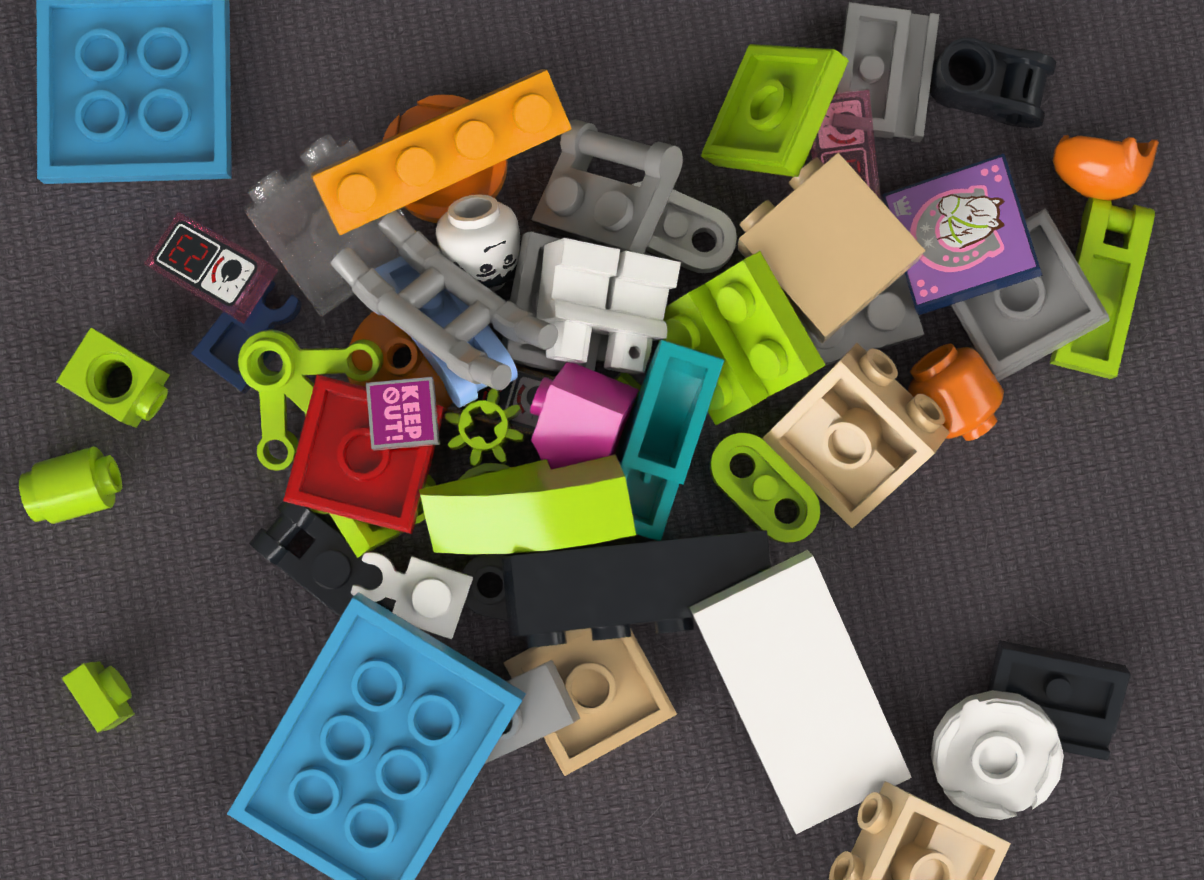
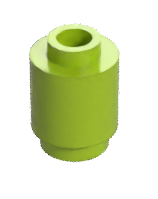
[19,446,122,524]

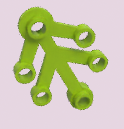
[238,330,436,524]

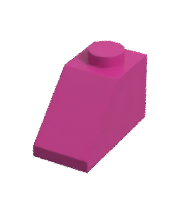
[530,362,639,470]

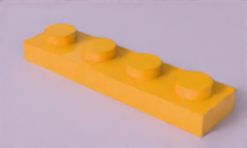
[310,69,572,235]

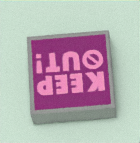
[366,377,440,451]

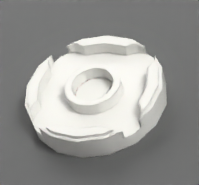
[931,690,1064,820]

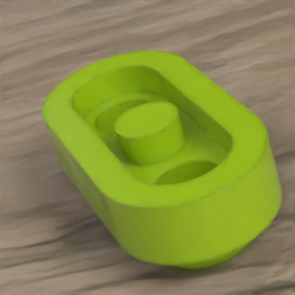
[710,433,820,543]

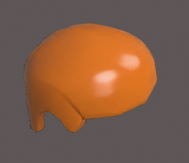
[1053,135,1159,201]

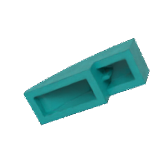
[616,339,724,541]

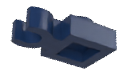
[191,275,302,394]

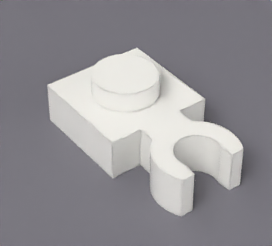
[350,552,473,639]

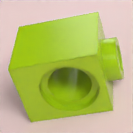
[56,328,170,428]

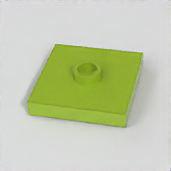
[701,44,849,177]

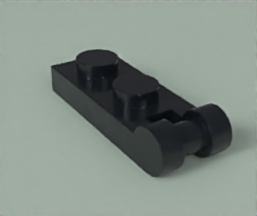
[249,501,396,618]

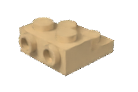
[762,343,950,528]
[829,781,1011,880]

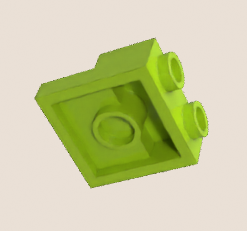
[658,251,825,425]

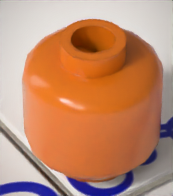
[908,344,1004,441]

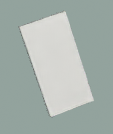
[689,550,912,834]

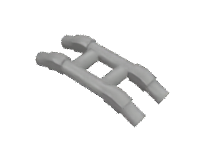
[331,210,558,390]

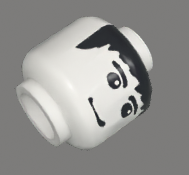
[436,194,521,292]

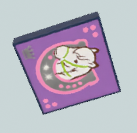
[882,154,1043,315]

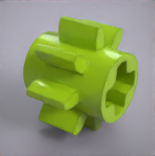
[445,388,525,467]

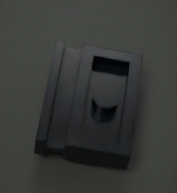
[987,640,1131,761]

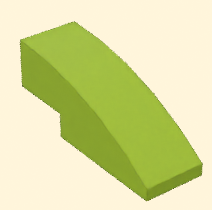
[419,455,636,554]

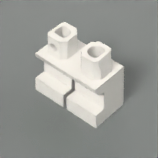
[536,238,681,374]

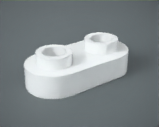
[632,181,737,273]

